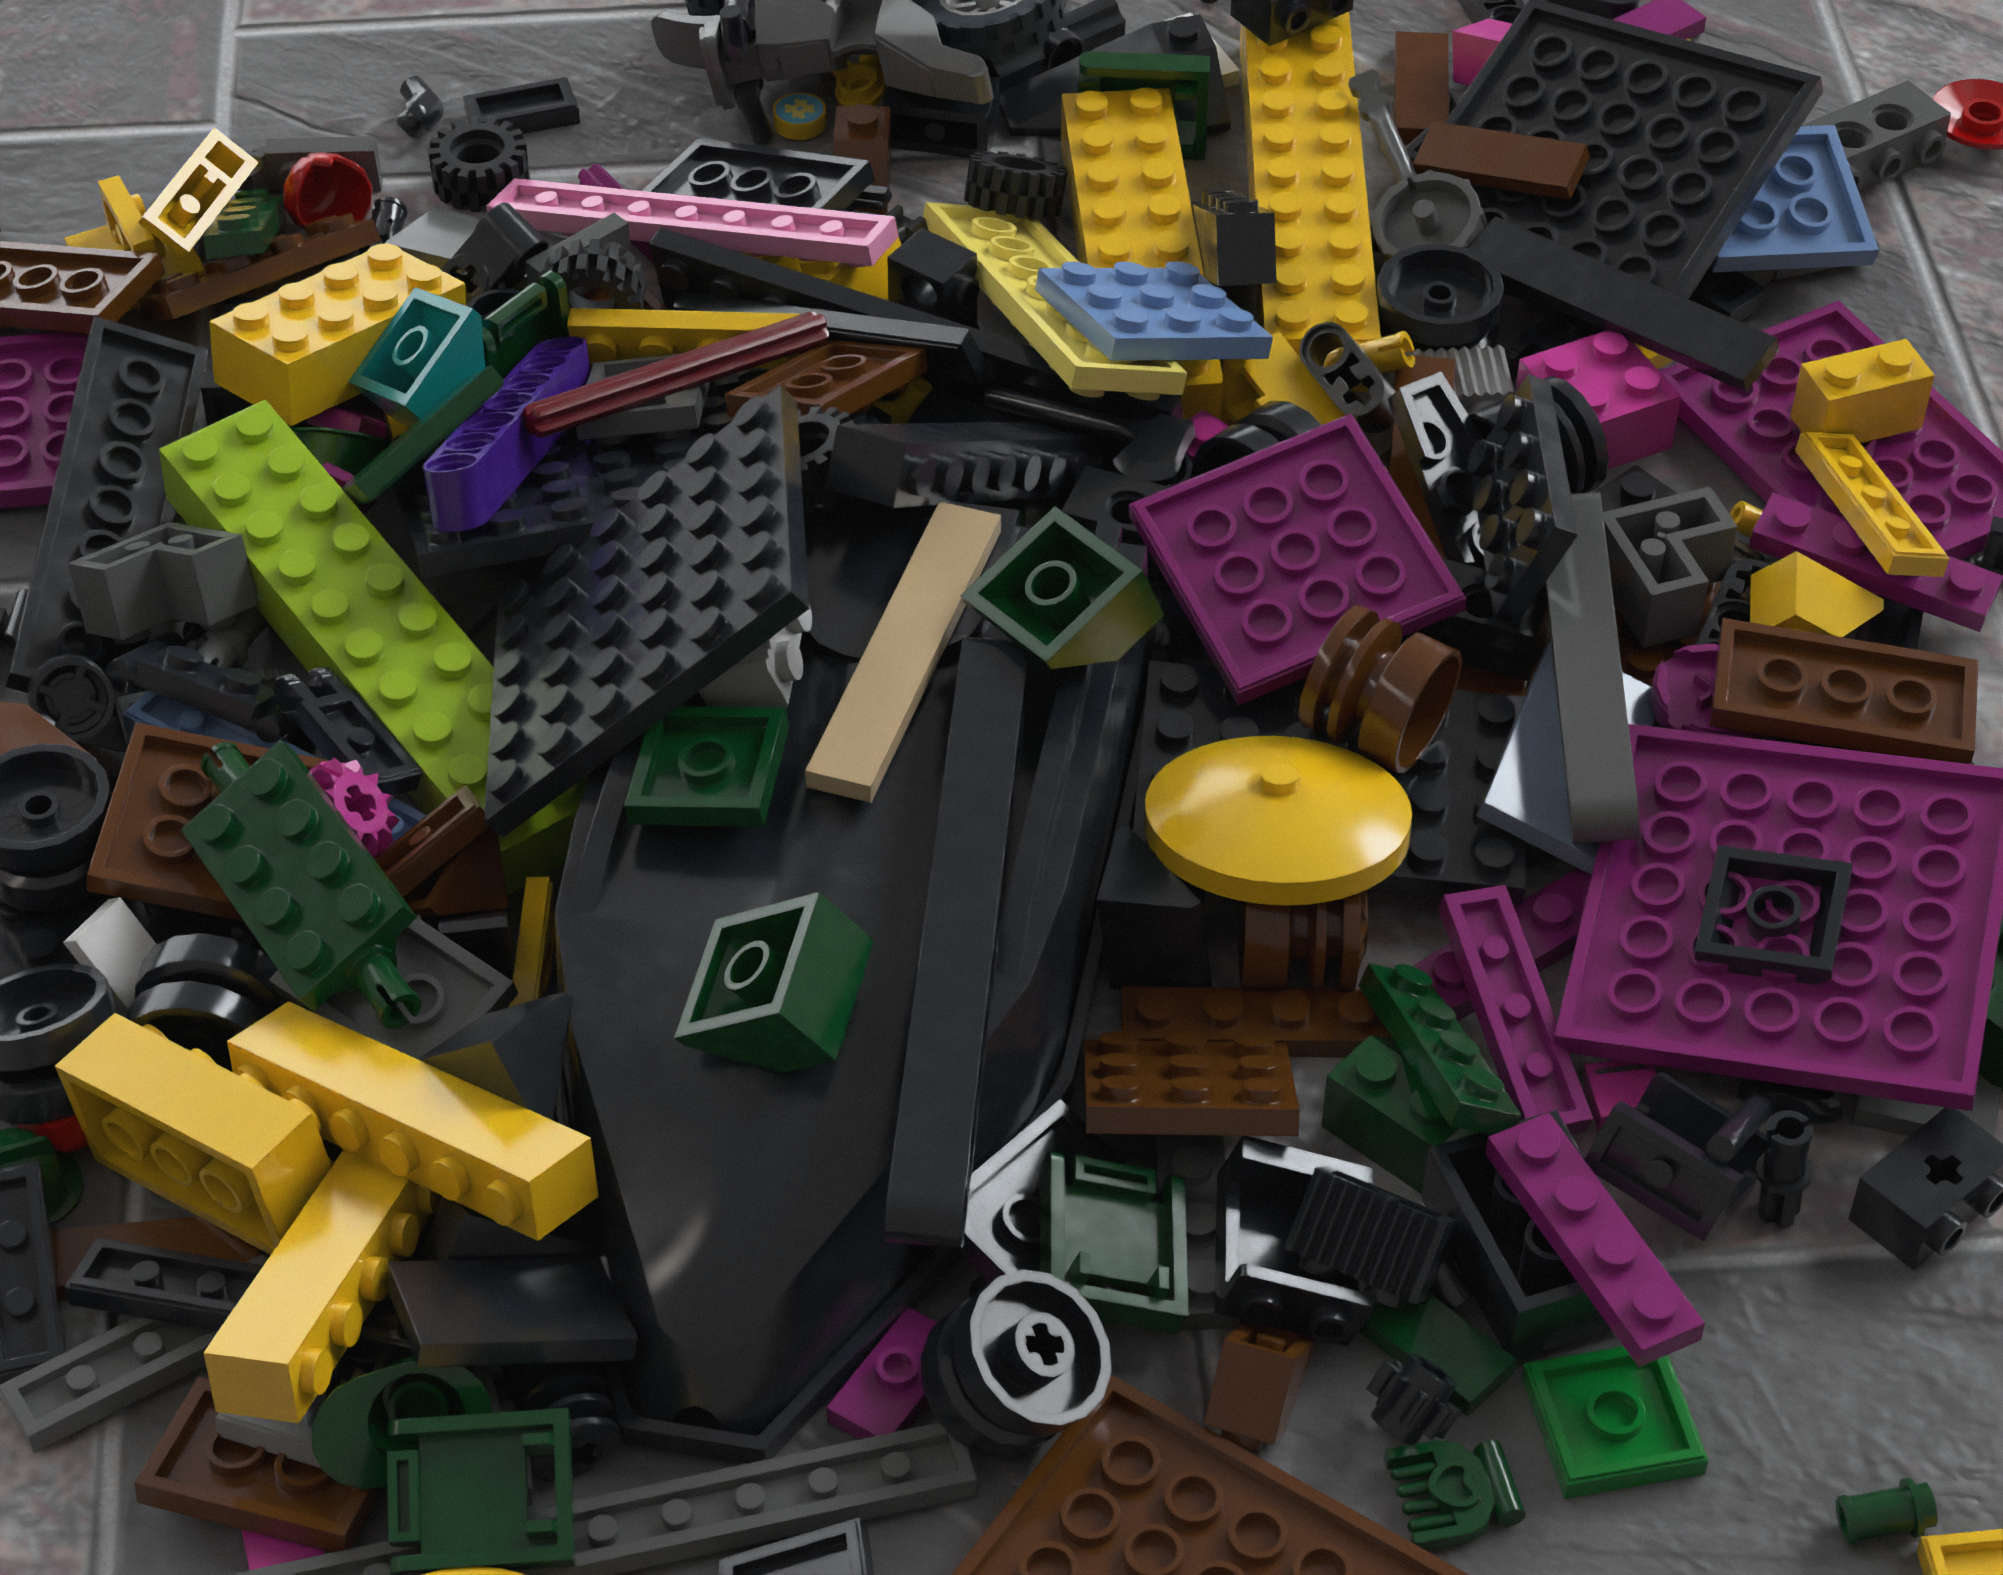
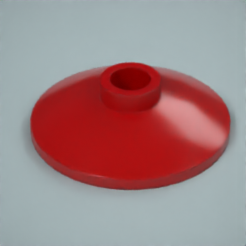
[1932,79,2003,150]

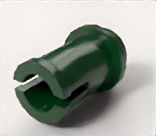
[1836,1477,1938,1544]

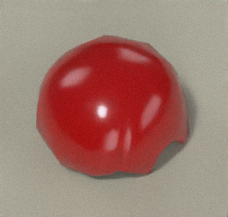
[283,152,372,230]

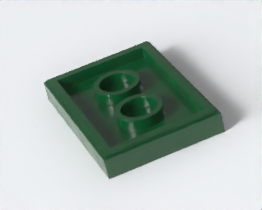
[341,365,504,508]

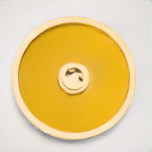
[1144,736,1412,905]

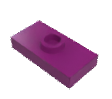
[826,1307,938,1440]

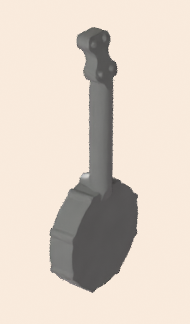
[1348,69,1488,262]

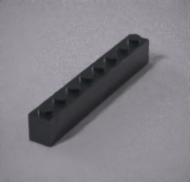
[824,421,1113,508]

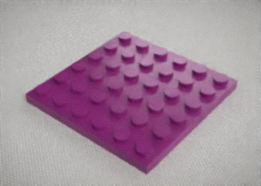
[1555,724,2003,1111]

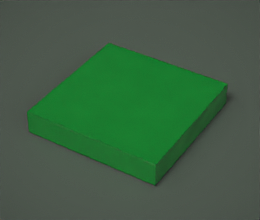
[1522,1346,1709,1499]

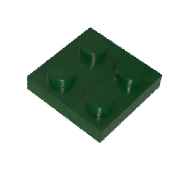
[624,706,790,827]

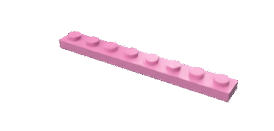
[486,178,899,267]

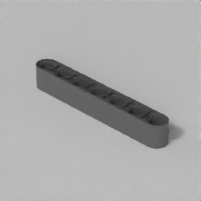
[1545,491,1640,845]

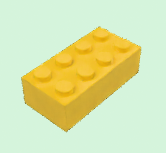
[209,243,466,426]
[55,1013,334,1255]

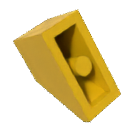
[1750,551,1884,637]

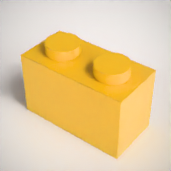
[1790,339,1935,443]

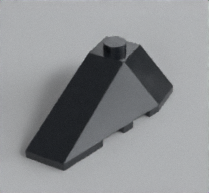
[999,14,1231,137]

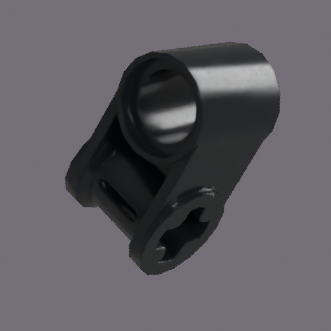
[441,203,549,304]

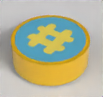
[773,92,827,141]

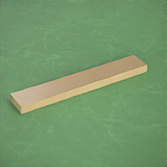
[805,501,1001,803]

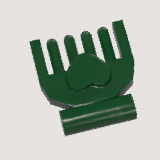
[1384,1440,1526,1551]

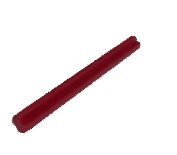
[523,311,829,438]

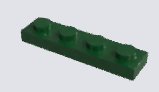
[203,189,286,259]
[1358,963,1522,1135]

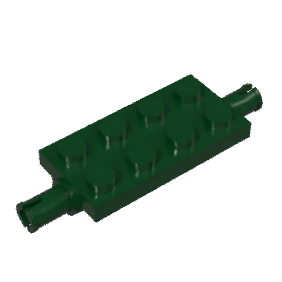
[181,740,422,1029]

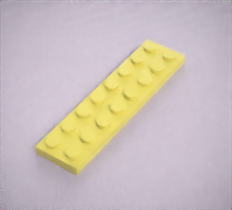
[923,202,1187,400]

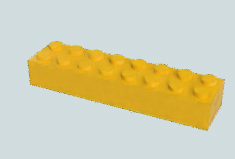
[1061,88,1223,420]

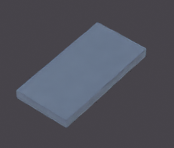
[1476,639,1655,875]

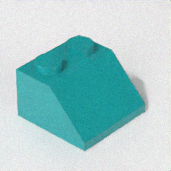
[348,287,485,442]

